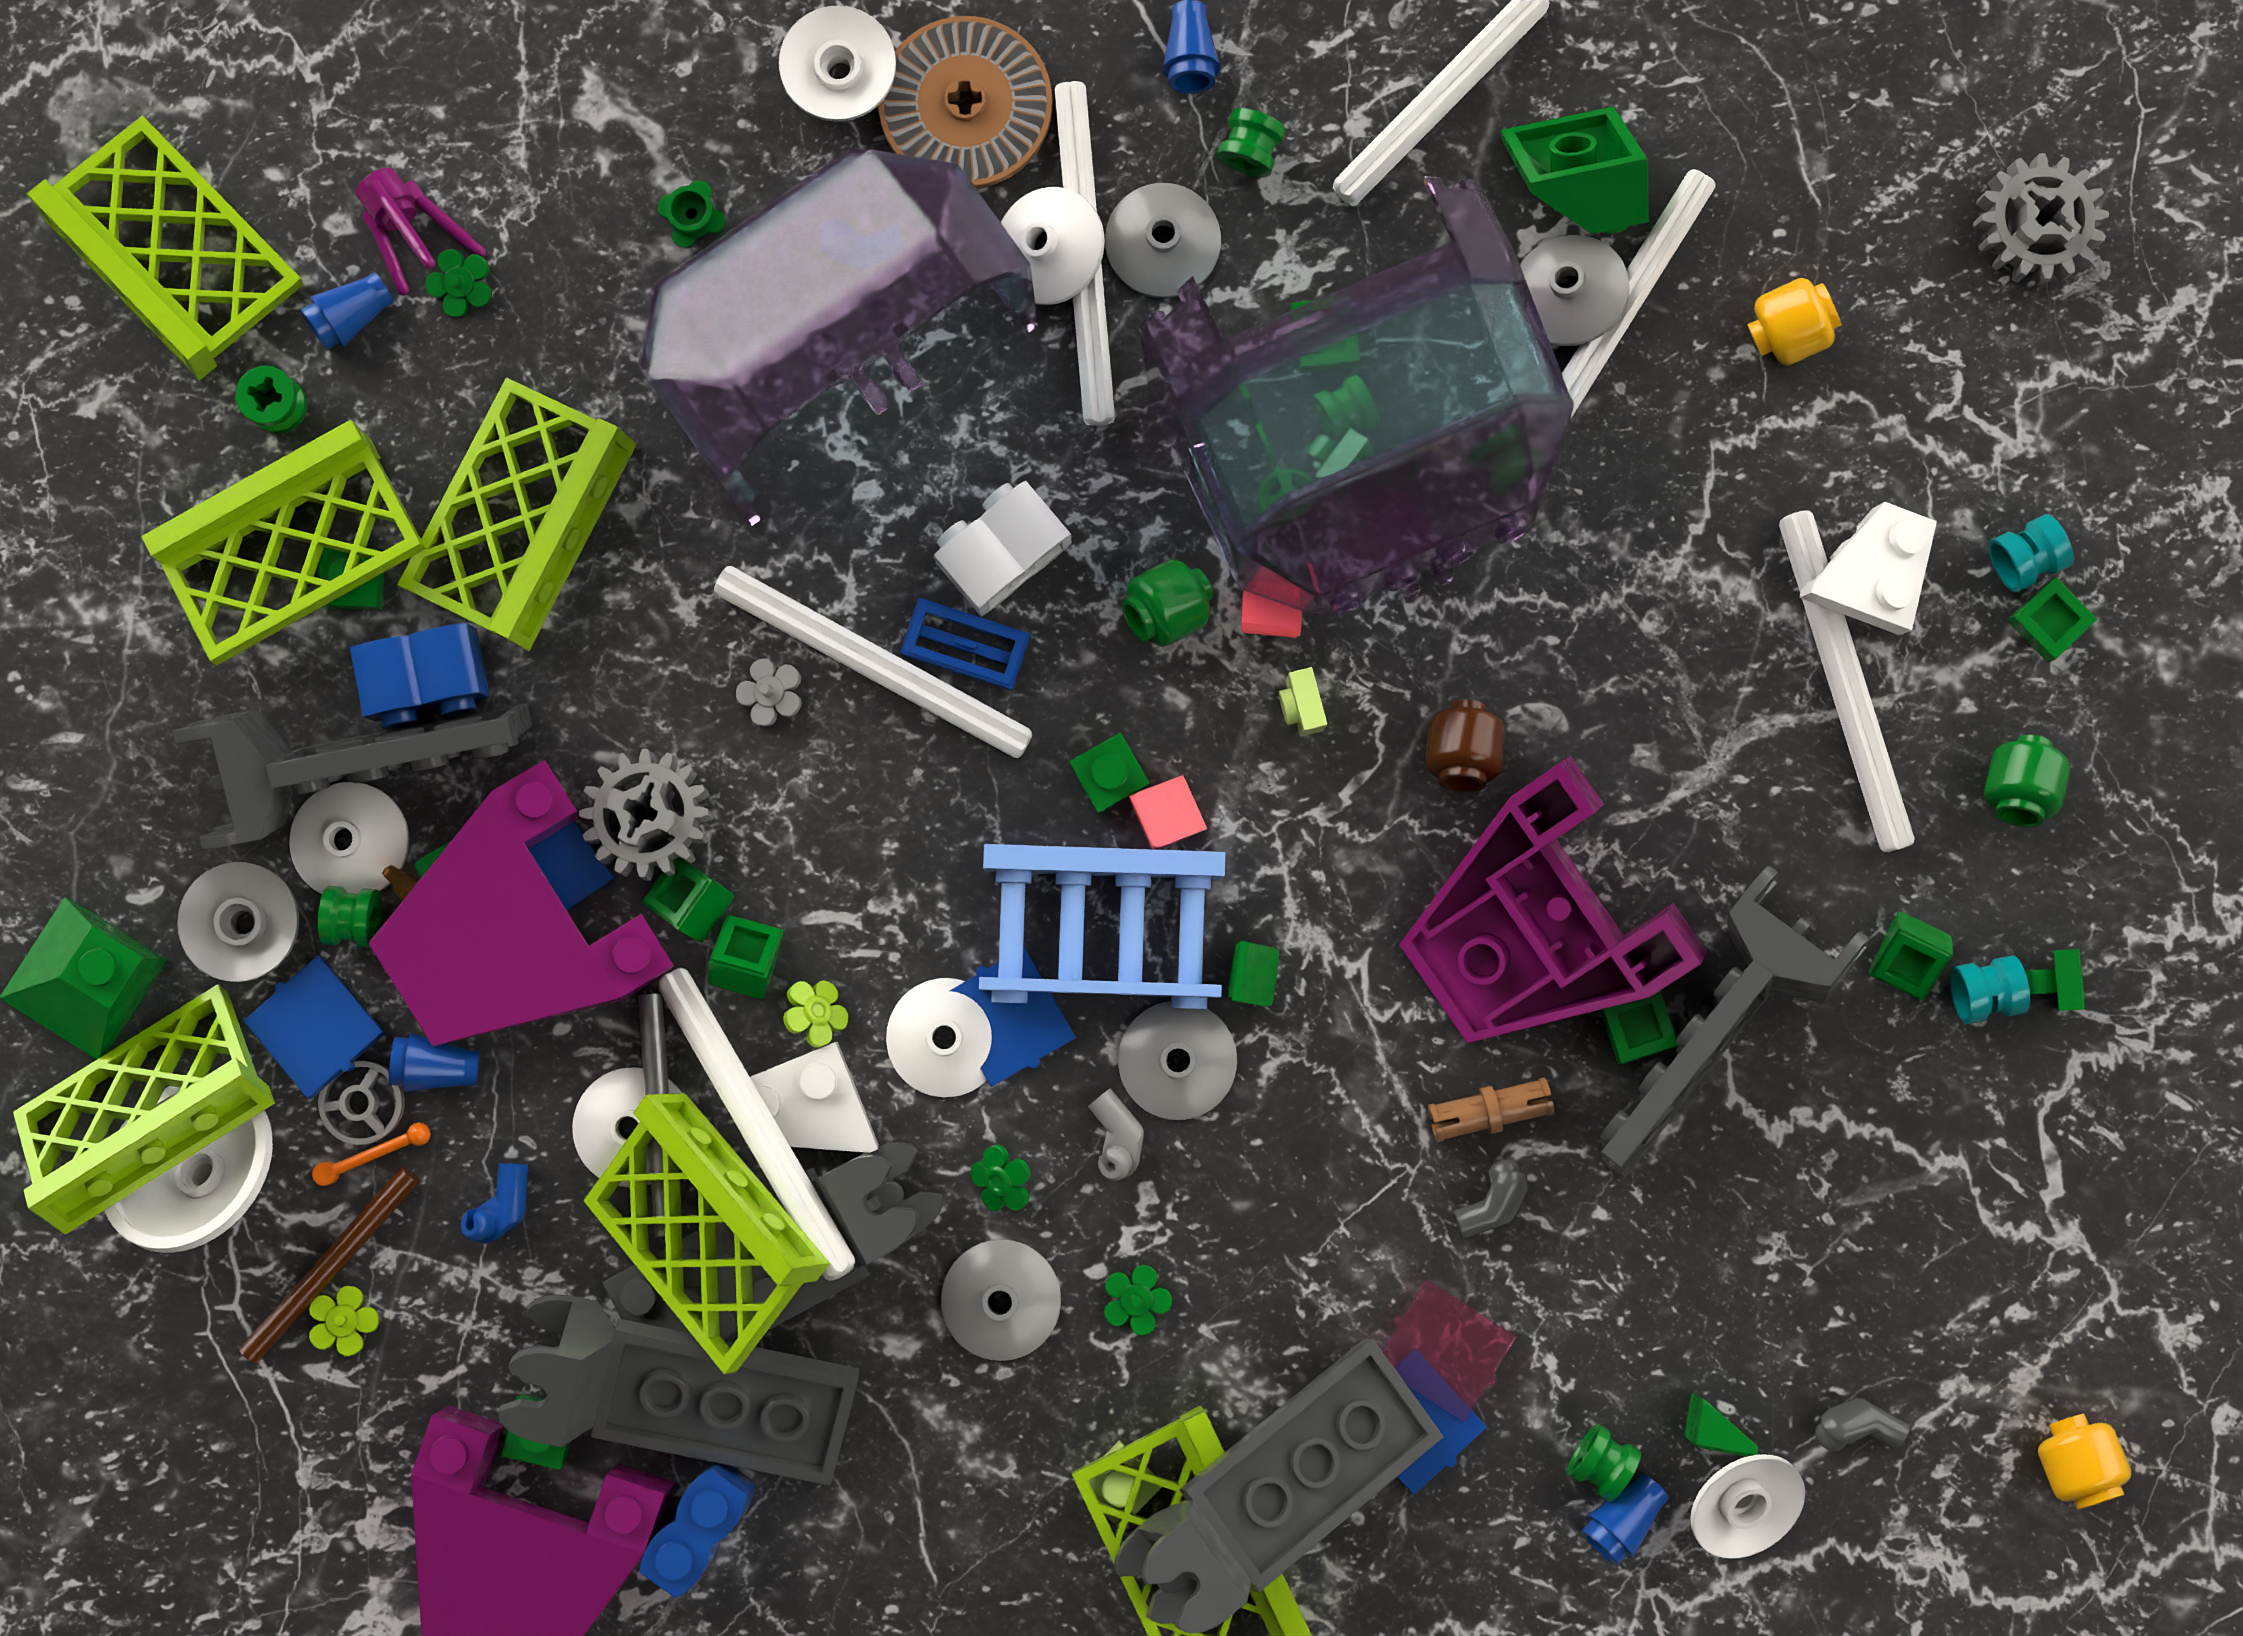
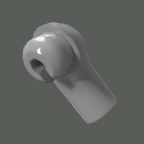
[1088,1088,1144,1181]

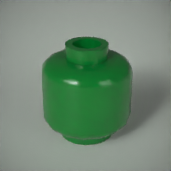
[1121,559,1213,647]
[1983,734,2071,828]

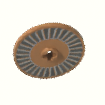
[878,16,1053,190]

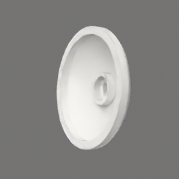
[104,1086,273,1253]

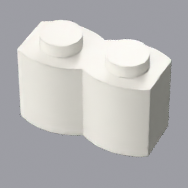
[934,480,1072,617]

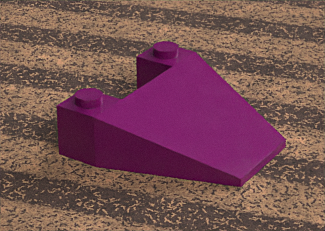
[1399,755,1708,1043]
[368,760,674,1046]
[411,1405,676,1636]

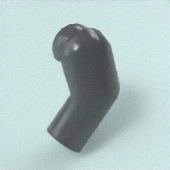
[1453,1159,1528,1239]
[1815,1398,1910,1451]

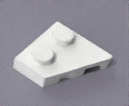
[1799,502,1937,635]
[744,1042,879,1153]

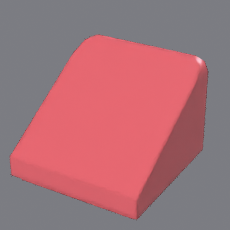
[1241,572,1303,638]
[1129,775,1207,850]

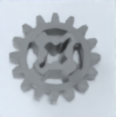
[1973,153,2109,286]
[579,749,713,881]

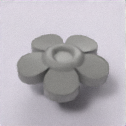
[736,658,802,727]

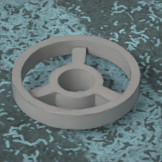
[318,1061,405,1145]

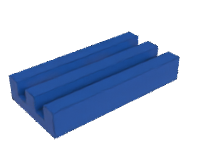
[900,597,1031,692]

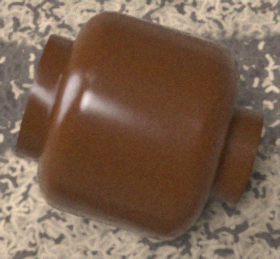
[1425,700,1505,792]

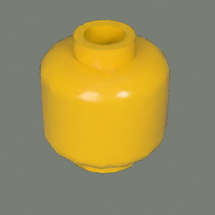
[1747,278,1842,366]
[2038,1414,2131,1510]

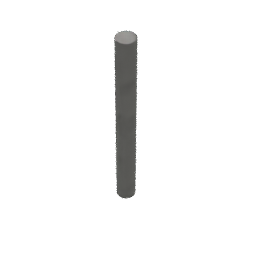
[638,994,669,1237]

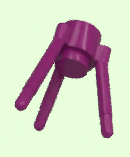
[355,167,486,296]

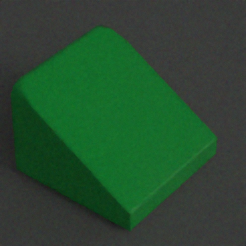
[641,857,734,942]
[1869,911,1953,1001]
[708,914,784,999]
[1227,941,1280,1007]
[1684,1393,1758,1457]

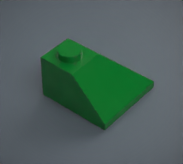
[1501,106,1649,234]
[0,897,167,1060]

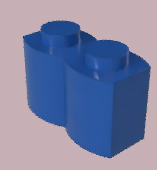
[350,623,490,729]
[640,1462,756,1598]

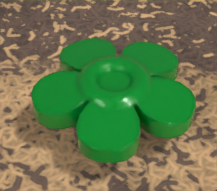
[425,249,492,317]
[970,1145,1031,1212]
[1104,1265,1172,1335]

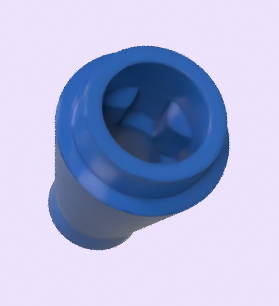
[1162,0,1221,94]
[300,272,394,350]
[389,1032,480,1092]
[1581,1473,1670,1566]

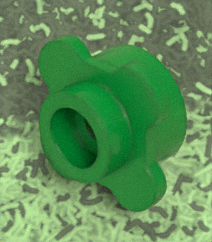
[658,180,726,249]

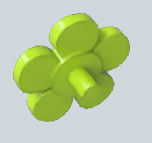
[783,980,848,1047]
[309,1286,379,1356]

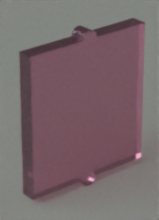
[1382,1279,1516,1422]

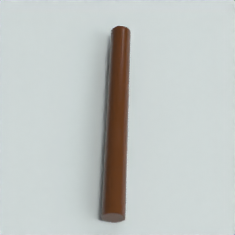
[238,1166,420,1364]

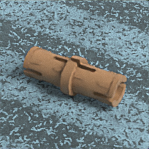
[1428,1077,1554,1143]

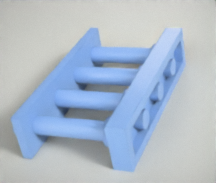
[979,844,1225,1009]

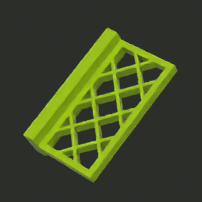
[26,115,304,381]
[397,378,637,651]
[141,420,426,665]
[13,984,275,1235]
[584,1093,830,1375]
[1071,1405,1312,1636]

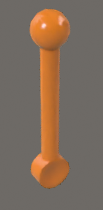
[312,1122,431,1186]

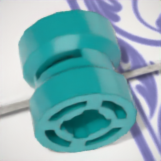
[1988,514,2074,593]
[1949,955,2030,1024]

